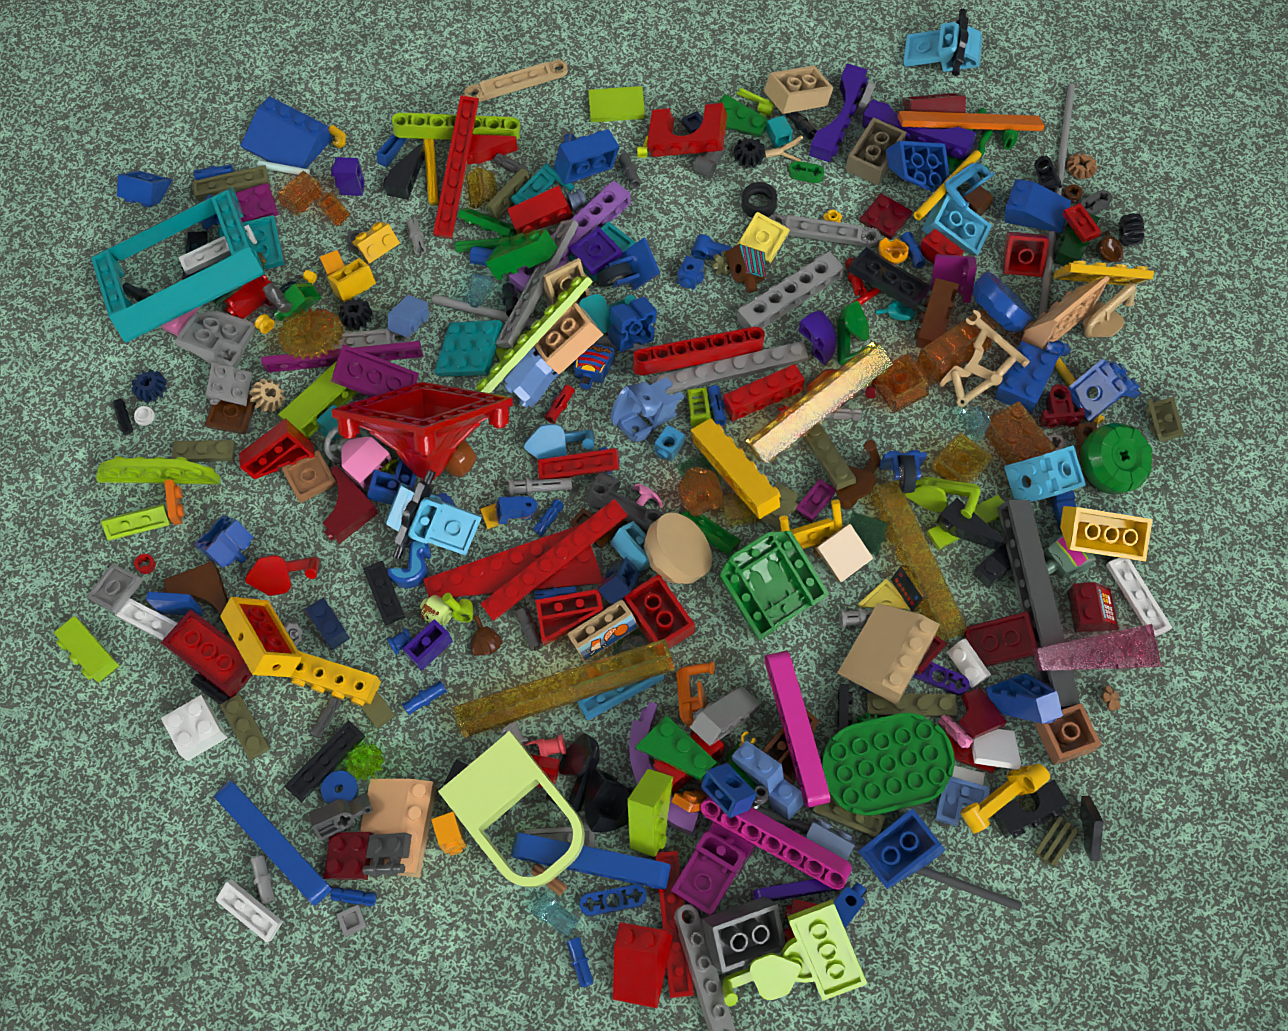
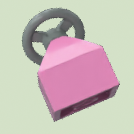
[324,426,392,491]

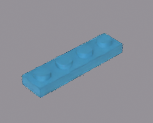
[576,659,664,721]

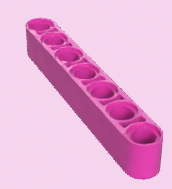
[764,650,830,808]
[701,795,852,889]

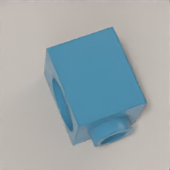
[654,425,685,462]

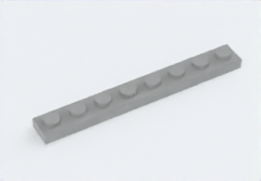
[495,219,579,348]
[651,341,809,394]

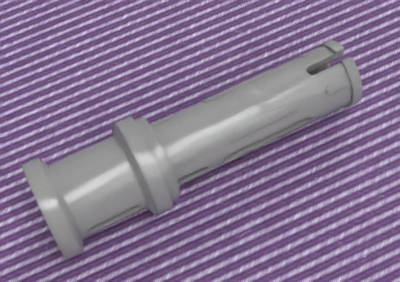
[509,477,572,497]
[839,608,905,628]

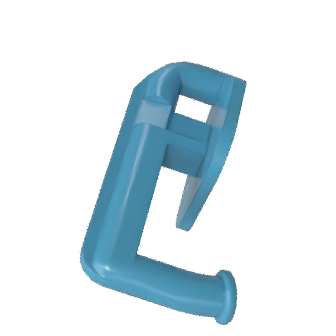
[945,163,995,211]
[524,424,594,459]

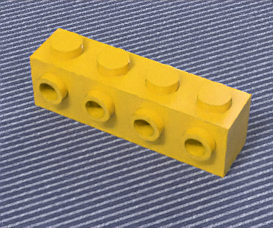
[289,651,381,706]

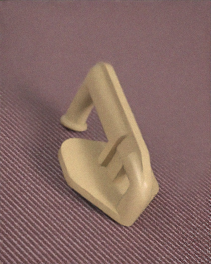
[1083,282,1136,338]

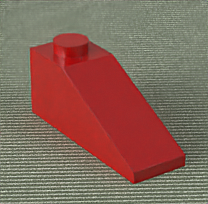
[467,134,518,165]

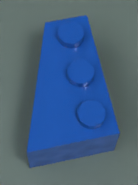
[986,673,1063,724]

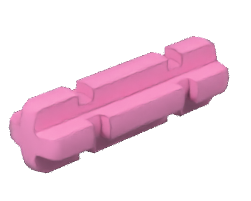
[938,715,973,748]

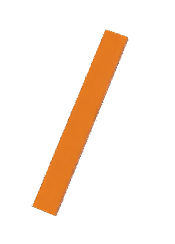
[897,111,1045,131]

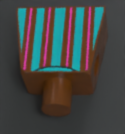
[725,244,766,293]

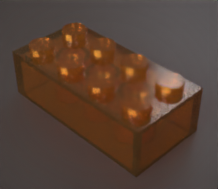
[915,308,998,386]
[981,401,1064,486]

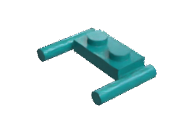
[510,163,575,205]

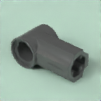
[693,147,726,178]

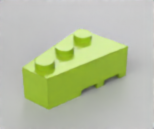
[628,769,673,857]

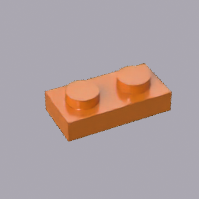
[164,479,185,525]
[671,789,707,813]

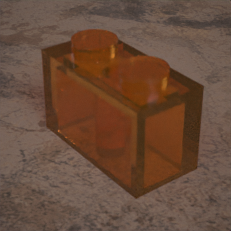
[277,171,323,217]

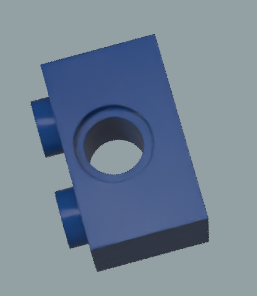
[701,763,757,818]

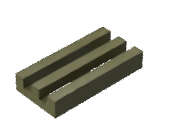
[1033,816,1079,868]

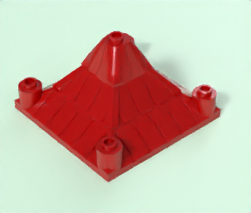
[332,381,513,480]

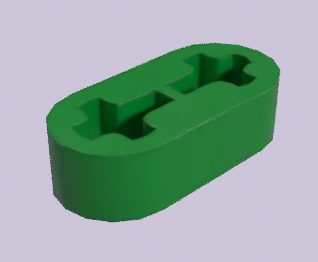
[789,161,824,183]

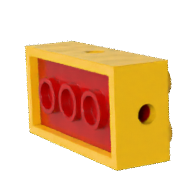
[220,597,302,677]

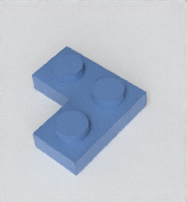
[934,777,990,826]

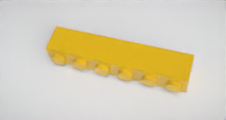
[690,418,781,519]

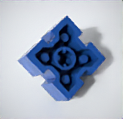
[608,297,657,352]
[193,514,254,568]

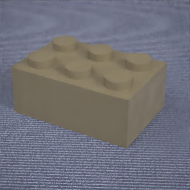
[845,117,907,186]

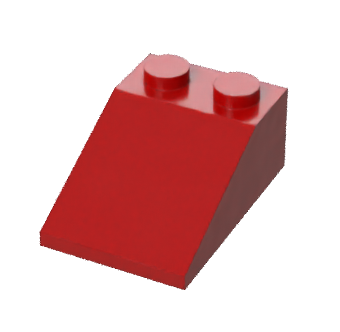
[613,922,673,1009]

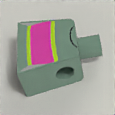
[1044,535,1096,579]

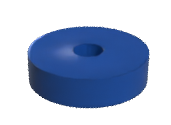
[321,771,358,804]

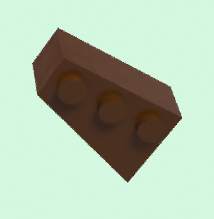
[914,278,959,353]
[761,708,819,785]

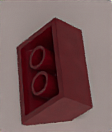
[902,93,966,113]

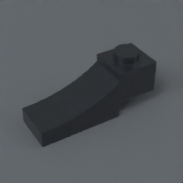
[973,543,1011,589]

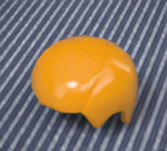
[879,237,909,264]

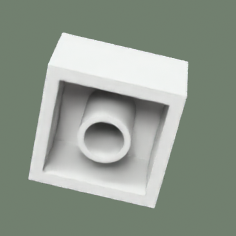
[161,695,227,761]

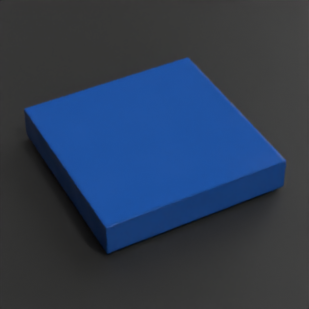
[146,592,203,617]

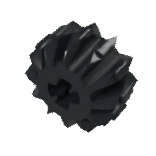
[734,137,765,169]
[1118,213,1145,247]
[338,297,373,331]

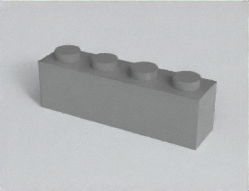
[690,686,761,746]

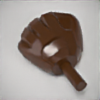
[1098,230,1123,262]
[471,615,503,656]

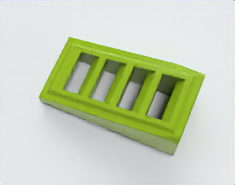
[687,387,711,428]

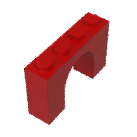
[647,103,727,157]

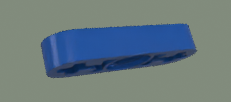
[580,885,647,916]

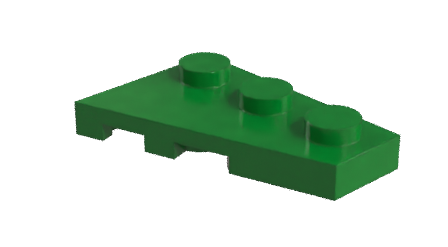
[718,94,769,137]
[635,715,717,780]

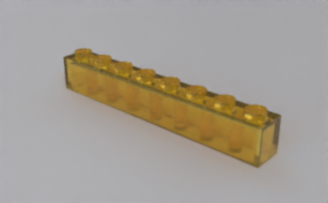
[746,342,893,464]
[871,480,967,641]

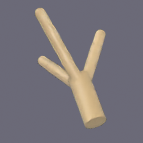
[765,136,803,162]

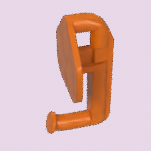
[677,662,715,727]

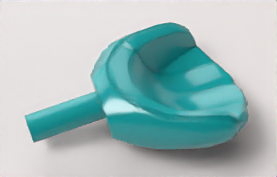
[876,300,915,321]

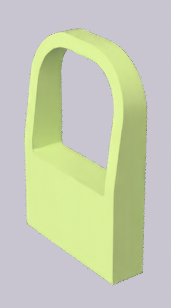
[438,731,585,888]

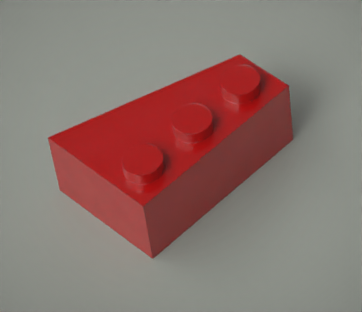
[507,185,574,234]
[535,589,603,646]

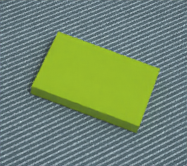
[589,86,645,123]

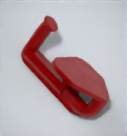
[245,555,320,596]

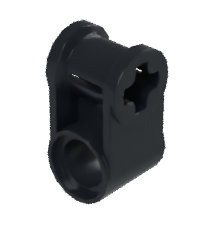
[1034,156,1062,190]

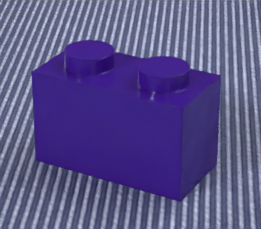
[331,157,365,196]
[403,619,453,671]

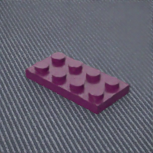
[330,344,419,397]

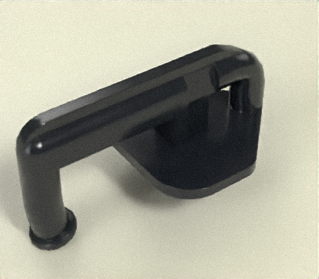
[546,733,600,813]

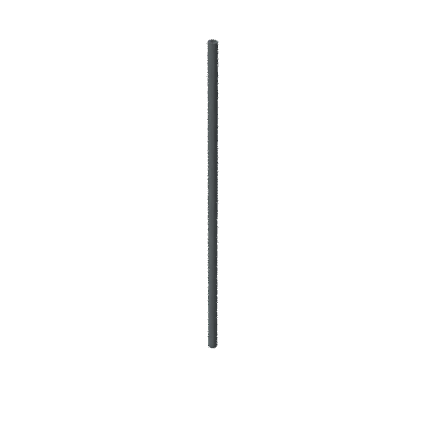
[689,781,1022,911]

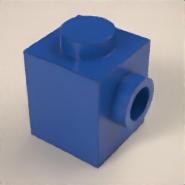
[677,255,704,290]

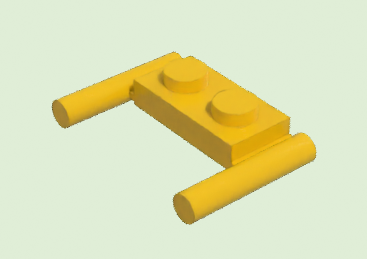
[779,500,843,549]

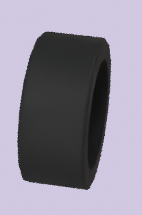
[741,182,778,218]

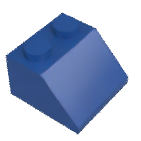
[117,170,172,207]

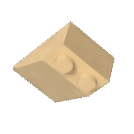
[544,258,590,307]

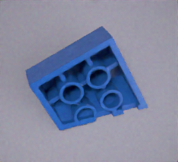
[886,141,950,194]

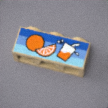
[567,599,639,662]

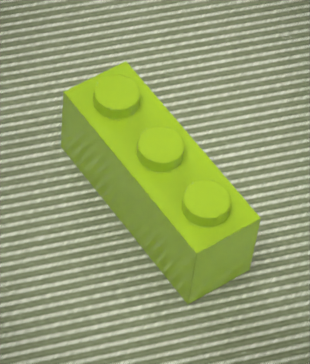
[53,615,120,683]

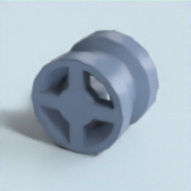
[566,189,587,212]

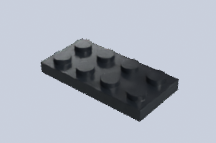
[848,247,932,311]

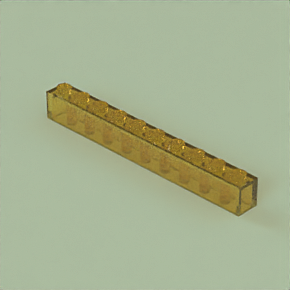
[453,639,675,738]

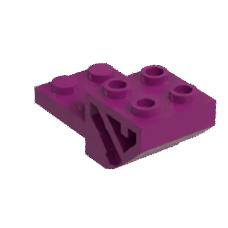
[671,821,756,916]

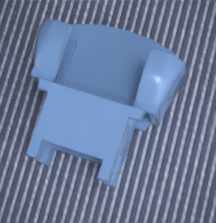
[610,377,684,442]

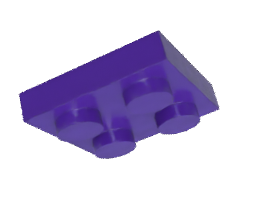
[568,227,623,276]

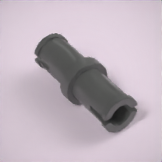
[618,153,642,189]
[516,607,543,651]

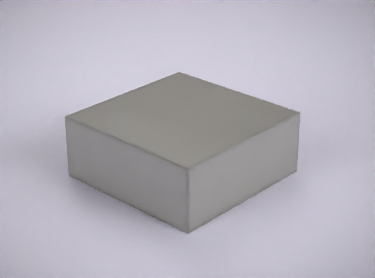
[336,905,368,937]

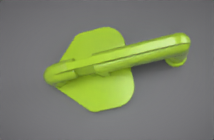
[905,477,981,519]

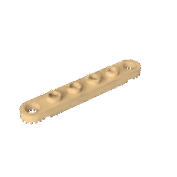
[464,59,568,102]

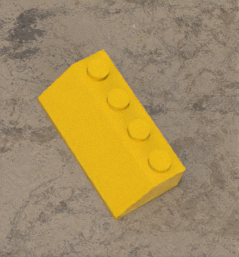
[1060,506,1153,561]

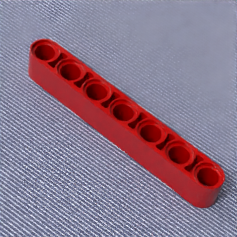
[632,327,765,376]

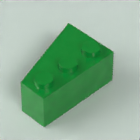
[485,229,558,281]

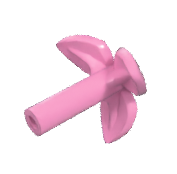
[632,484,662,508]

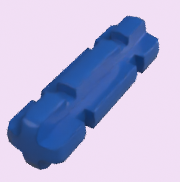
[533,499,564,536]
[330,887,377,906]

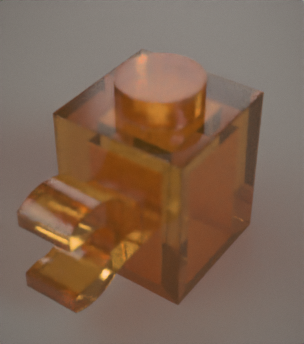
[317,191,351,226]

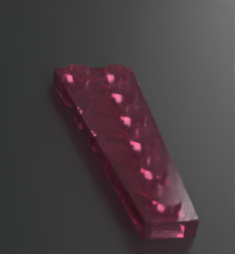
[1032,624,1162,671]

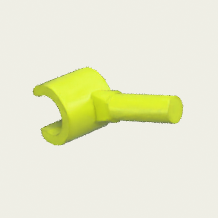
[637,136,648,158]

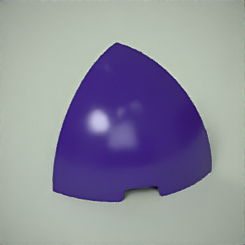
[799,310,837,366]

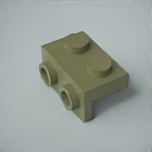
[1145,396,1185,442]
[761,482,799,532]

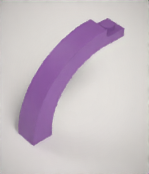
[629,702,699,836]

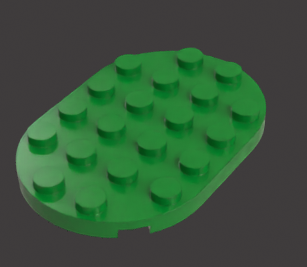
[821,713,955,816]

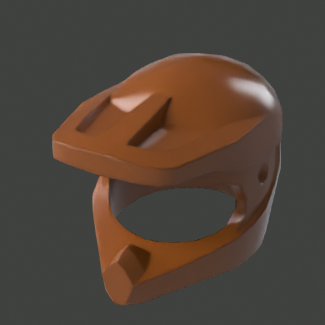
[444,441,477,478]

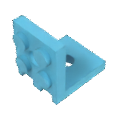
[1004,446,1086,502]

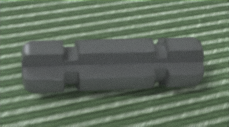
[494,153,528,173]
[310,697,341,738]

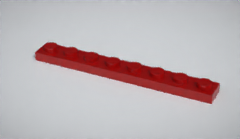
[433,95,479,239]
[480,499,628,621]

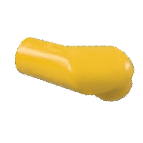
[329,125,346,148]

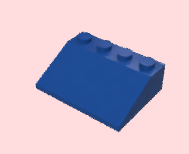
[240,96,332,177]

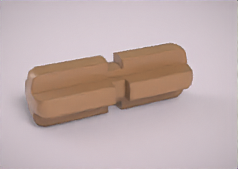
[530,863,567,896]

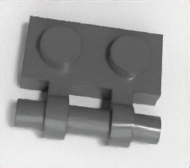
[363,833,412,877]

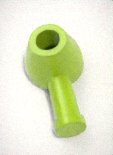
[442,593,474,623]

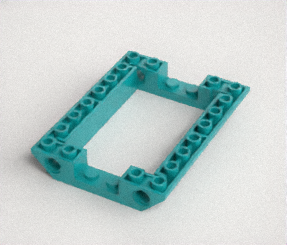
[91,187,265,343]

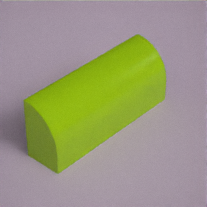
[278,361,358,438]

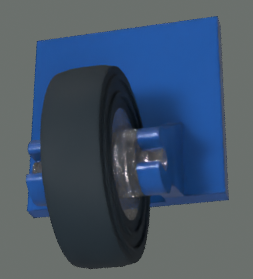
[597,238,660,290]
[878,450,927,493]

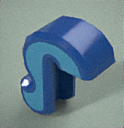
[387,539,431,588]

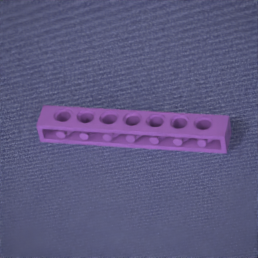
[509,181,631,294]

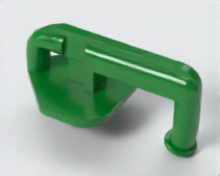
[837,301,870,366]

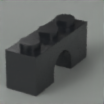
[992,780,1069,839]

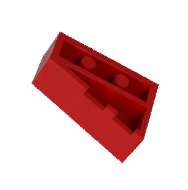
[239,418,315,479]

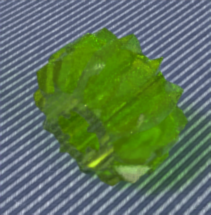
[345,741,384,781]

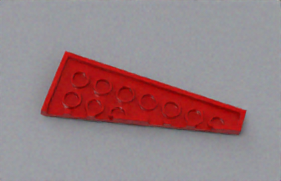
[423,524,603,598]

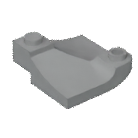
[175,311,256,368]

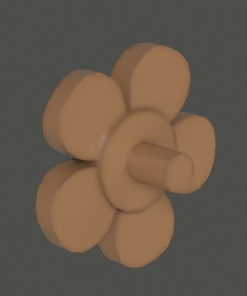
[1102,686,1121,711]

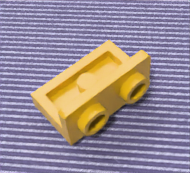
[352,221,400,264]

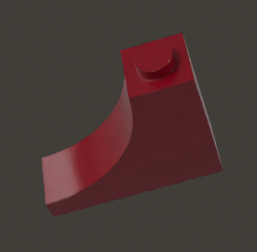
[322,465,378,544]

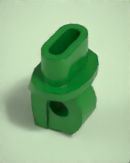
[1002,129,1019,150]

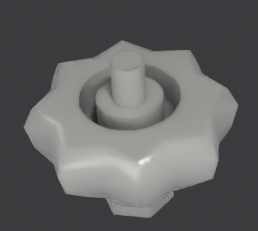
[284,621,303,646]

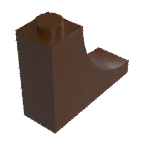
[163,561,229,615]

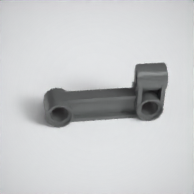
[587,472,663,535]

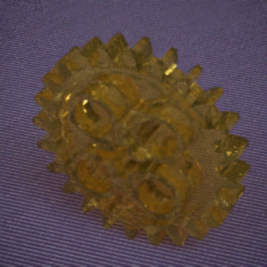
[278,308,344,360]

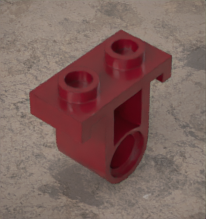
[1039,384,1085,428]

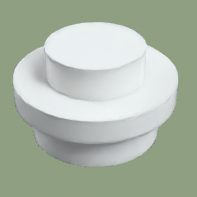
[134,406,155,426]

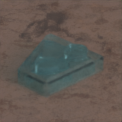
[956,405,990,443]

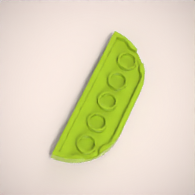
[96,456,220,484]

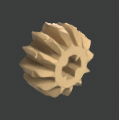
[250,378,286,413]

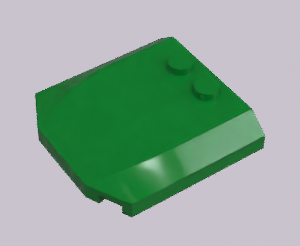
[718,531,830,640]

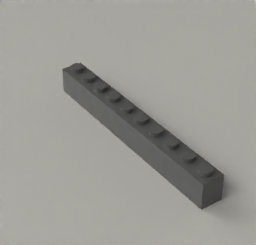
[997,500,1080,710]

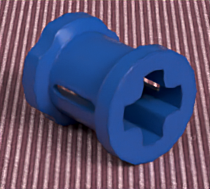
[387,628,412,655]

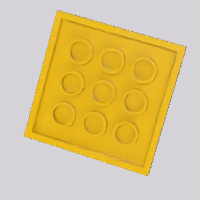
[1053,261,1154,286]

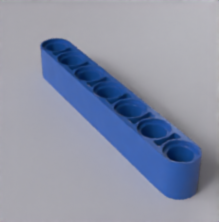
[213,780,332,906]
[510,833,671,889]

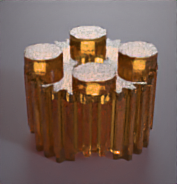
[677,467,723,516]

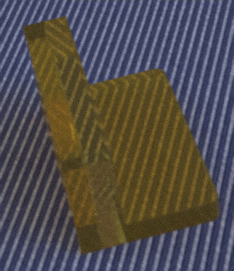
[466,167,498,209]

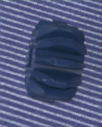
[131,368,167,403]

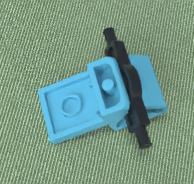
[903,9,983,76]
[385,469,482,560]

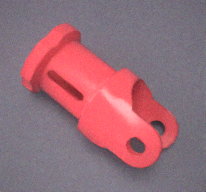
[524,734,566,757]

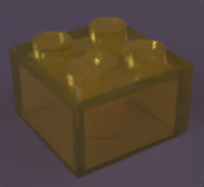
[930,432,993,484]

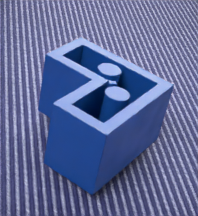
[367,458,416,505]

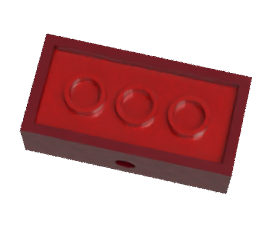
[161,609,253,698]

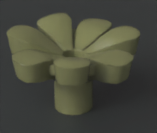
[711,250,730,276]

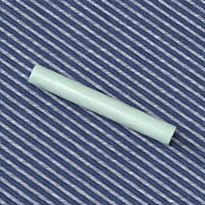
[257,160,310,177]

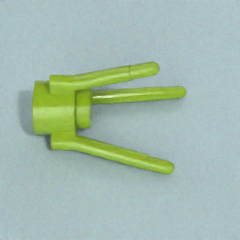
[736,88,775,118]

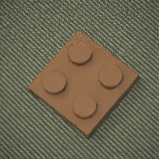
[281,450,337,503]

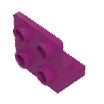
[931,254,977,303]

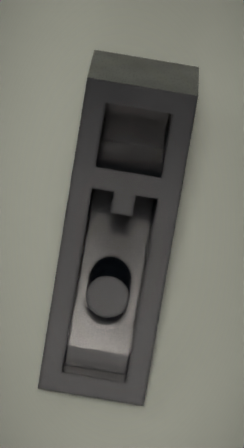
[383,144,425,200]
[936,498,1005,550]

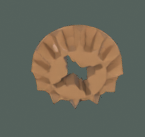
[1066,152,1098,179]

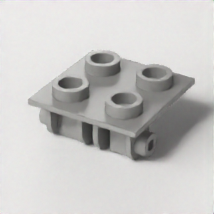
[205,362,252,406]

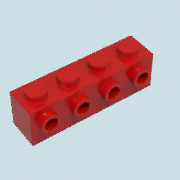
[723,364,805,422]

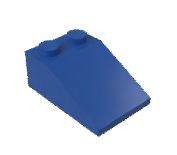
[1005,179,1071,233]
[858,808,946,889]

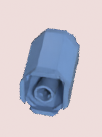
[503,346,559,408]

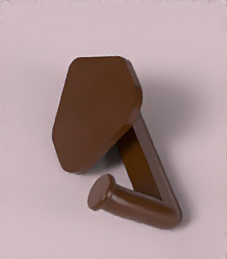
[833,440,881,510]

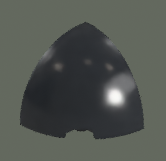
[584,768,634,833]

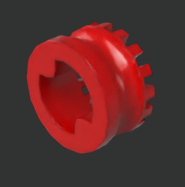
[134,554,156,574]

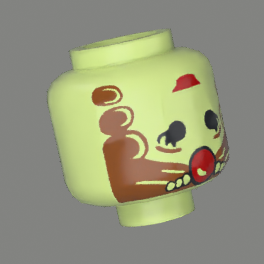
[420,595,453,625]

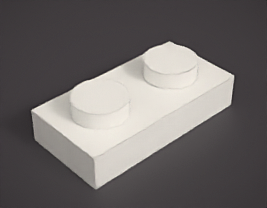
[947,639,991,688]

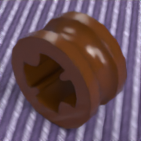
[1063,184,1083,203]

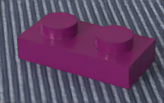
[795,479,836,523]

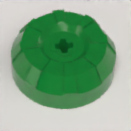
[1081,423,1153,495]

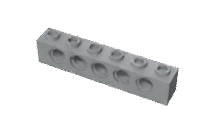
[737,251,844,329]

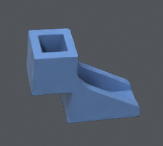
[732,740,803,821]

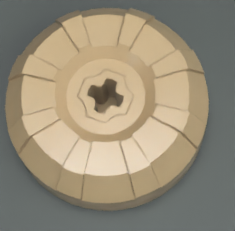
[644,513,712,584]

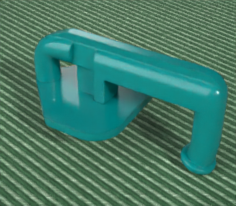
[579,294,636,333]

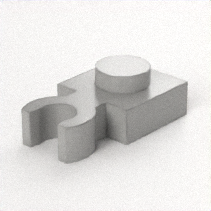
[855,81,876,115]

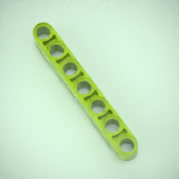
[392,113,520,140]

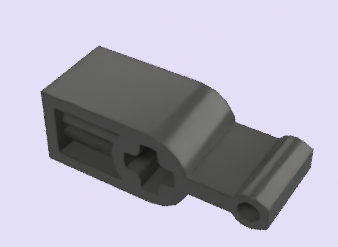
[309,793,373,841]

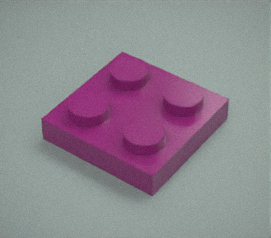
[236,183,279,222]

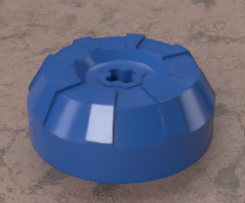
[972,271,1035,333]

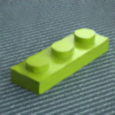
[101,504,171,541]

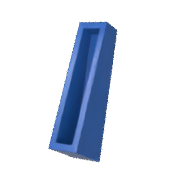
[376,133,408,168]

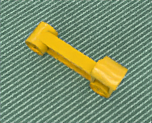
[960,763,1050,834]

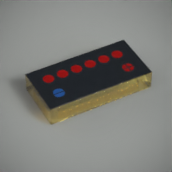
[890,565,929,612]

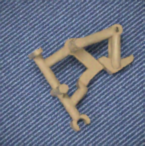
[941,310,1030,407]

